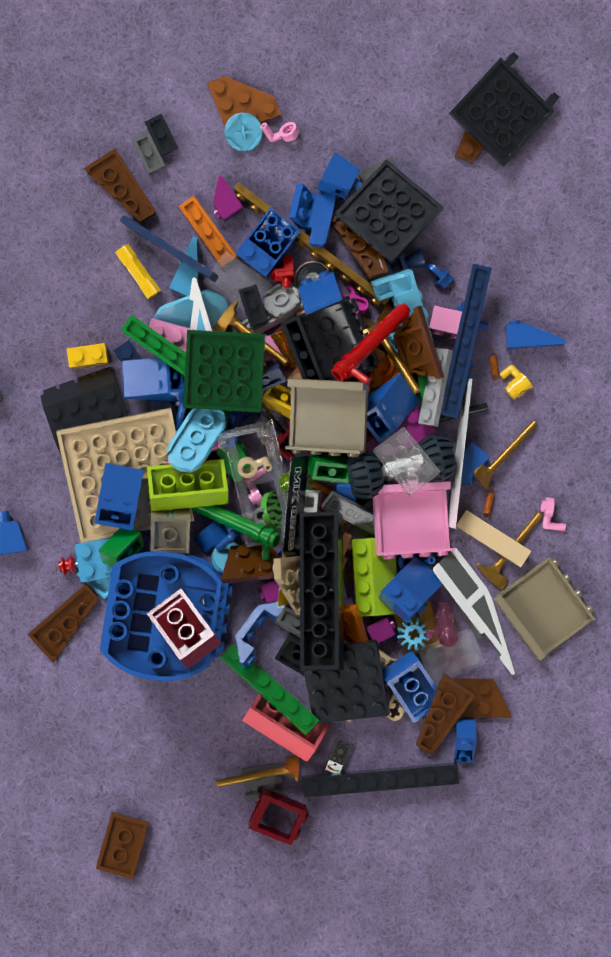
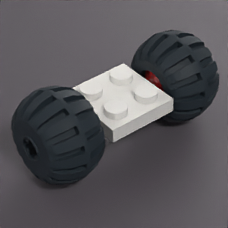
[346,434,456,499]

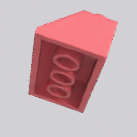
[242,694,330,762]

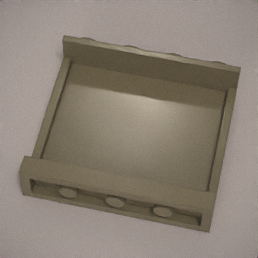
[285,379,368,457]
[492,557,596,661]

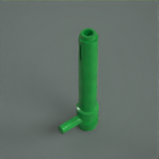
[192,505,281,560]

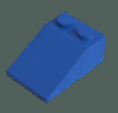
[298,270,343,315]
[378,557,443,623]
[383,651,437,723]

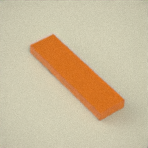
[179,196,238,269]

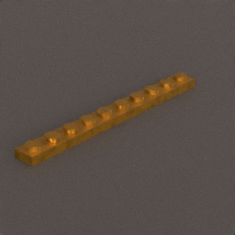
[234,182,390,307]

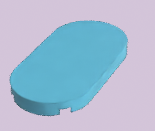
[154,289,228,328]
[167,409,226,472]

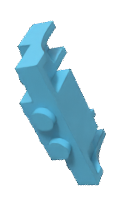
[371,269,434,354]

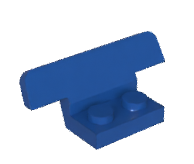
[289,184,337,247]

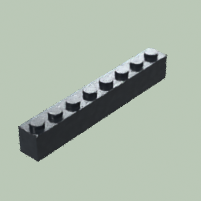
[302,762,459,798]

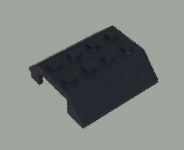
[281,296,380,381]
[40,367,128,456]

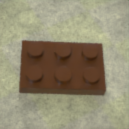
[96,811,149,879]

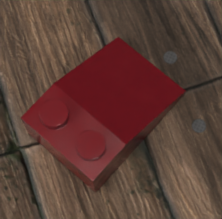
[147,589,222,669]

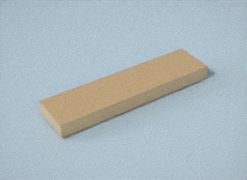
[456,510,531,568]

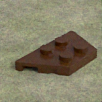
[393,306,444,379]
[221,543,282,584]
[455,678,511,718]

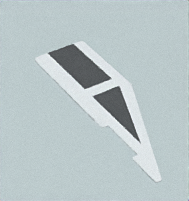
[433,548,515,675]

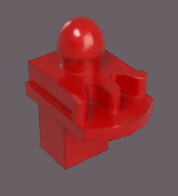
[270,256,294,289]

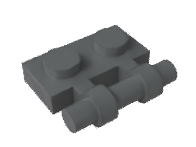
[241,763,284,802]

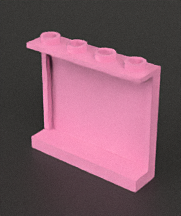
[373,482,455,559]

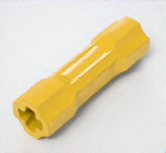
[115,244,161,300]

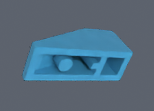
[169,236,200,297]

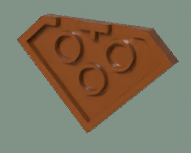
[207,76,281,127]

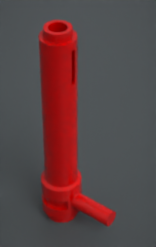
[331,303,411,385]

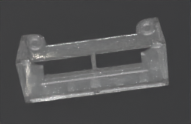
[218,419,288,547]

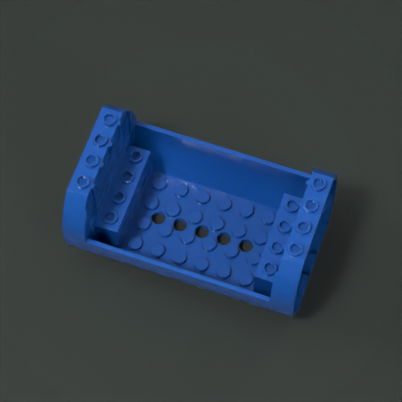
[100,551,233,681]

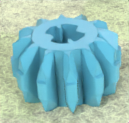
[397,618,430,650]

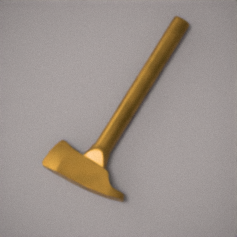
[214,301,289,366]
[363,325,420,394]
[473,420,538,490]
[476,511,543,590]
[216,755,300,788]

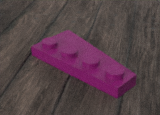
[366,406,438,462]

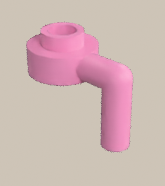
[260,122,300,142]
[244,468,266,507]
[540,497,566,531]

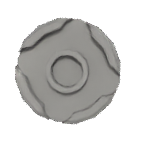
[263,284,301,319]

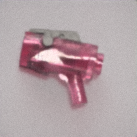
[426,602,459,647]

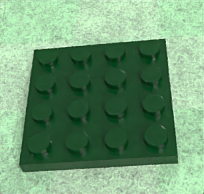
[183,330,266,412]

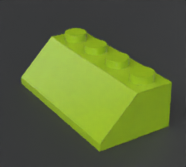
[147,459,228,512]
[352,538,397,617]

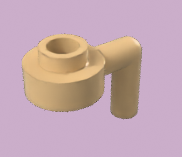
[237,457,272,478]

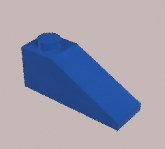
[504,320,566,349]

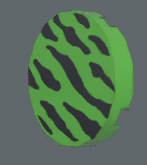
[260,491,287,529]

